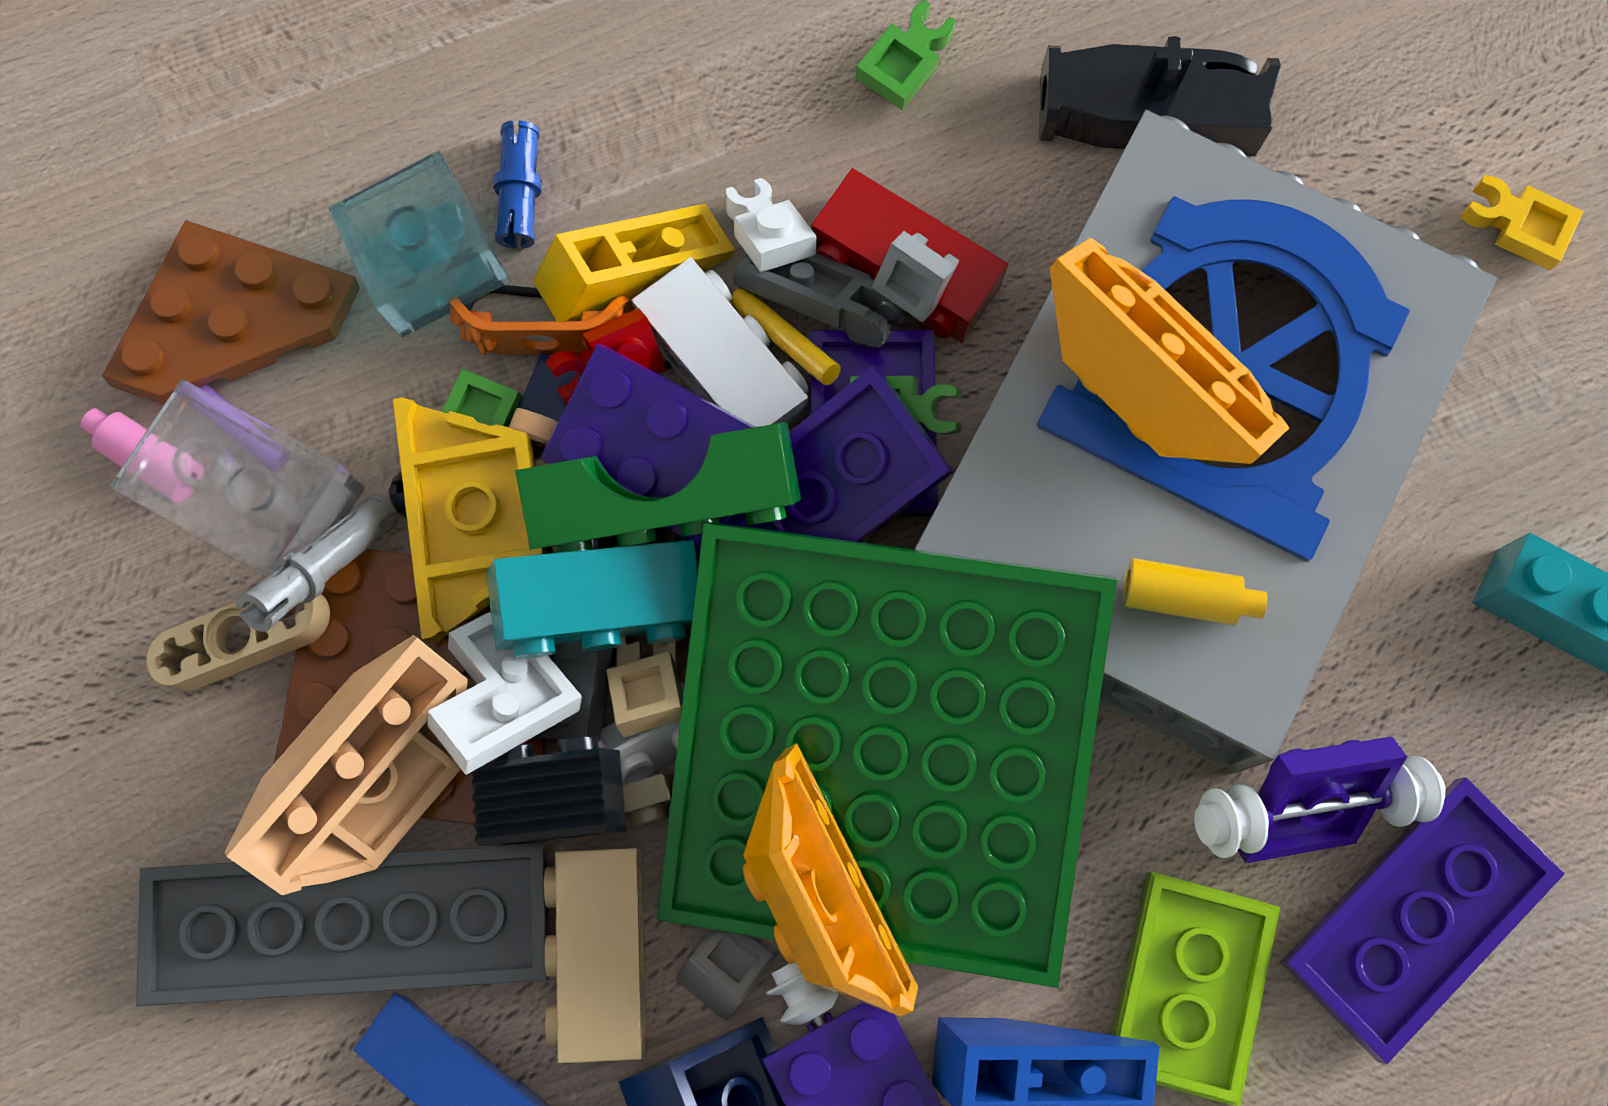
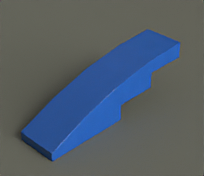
[353,992,550,1106]

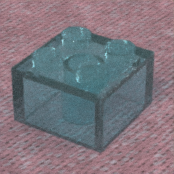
[328,150,511,338]

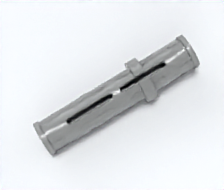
[236,494,398,632]

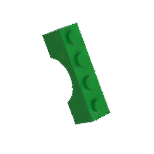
[515,422,801,553]

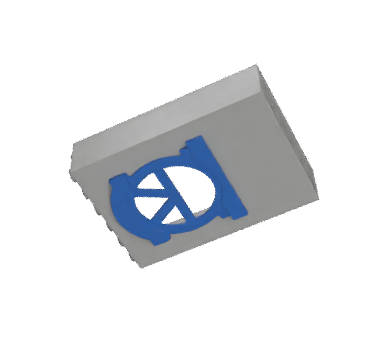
[915,110,1497,773]

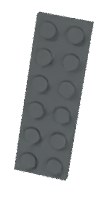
[136,844,550,1006]

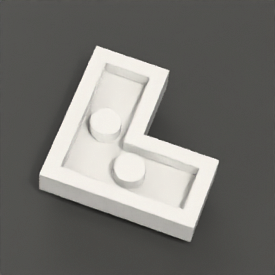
[428,612,582,775]

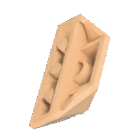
[225,635,468,895]

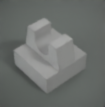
[871,231,959,323]

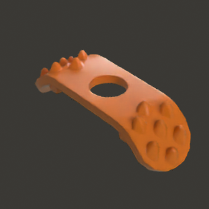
[448,296,633,355]

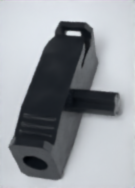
[1039,36,1281,156]

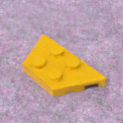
[393,397,547,643]

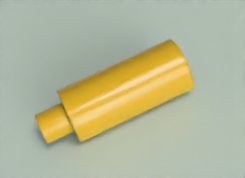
[1122,558,1267,626]

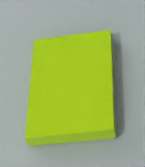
[1111,872,1280,1106]

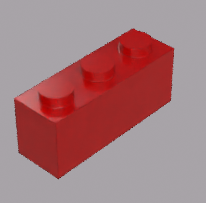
[811,168,1009,344]

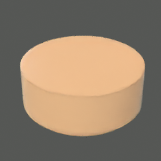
[509,408,558,449]

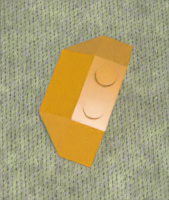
[1050,238,1289,464]
[743,743,918,1017]

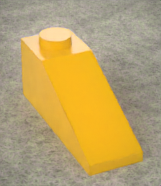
[533,203,736,322]

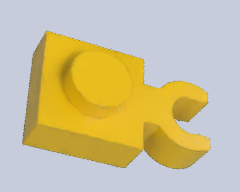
[1460,175,1584,271]

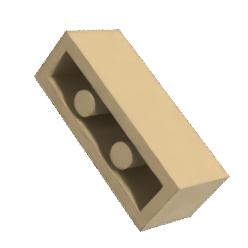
[544,848,647,1063]

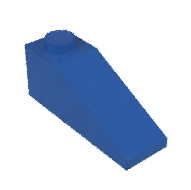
[932,1017,1160,1106]

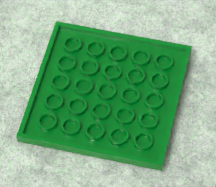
[657,522,1117,988]

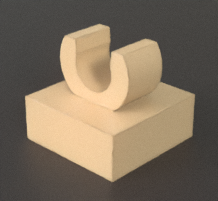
[606,651,683,738]

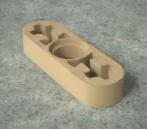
[146,594,330,691]

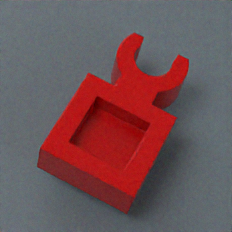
[545,308,666,405]

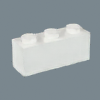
[631,257,809,429]

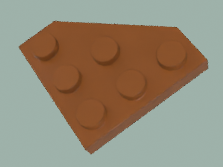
[102,220,360,406]

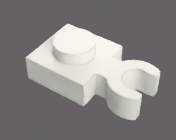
[726,178,816,273]

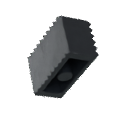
[471,737,626,846]

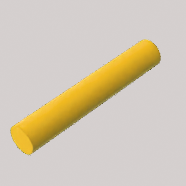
[729,287,841,385]

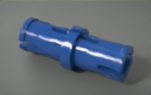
[493,120,542,248]

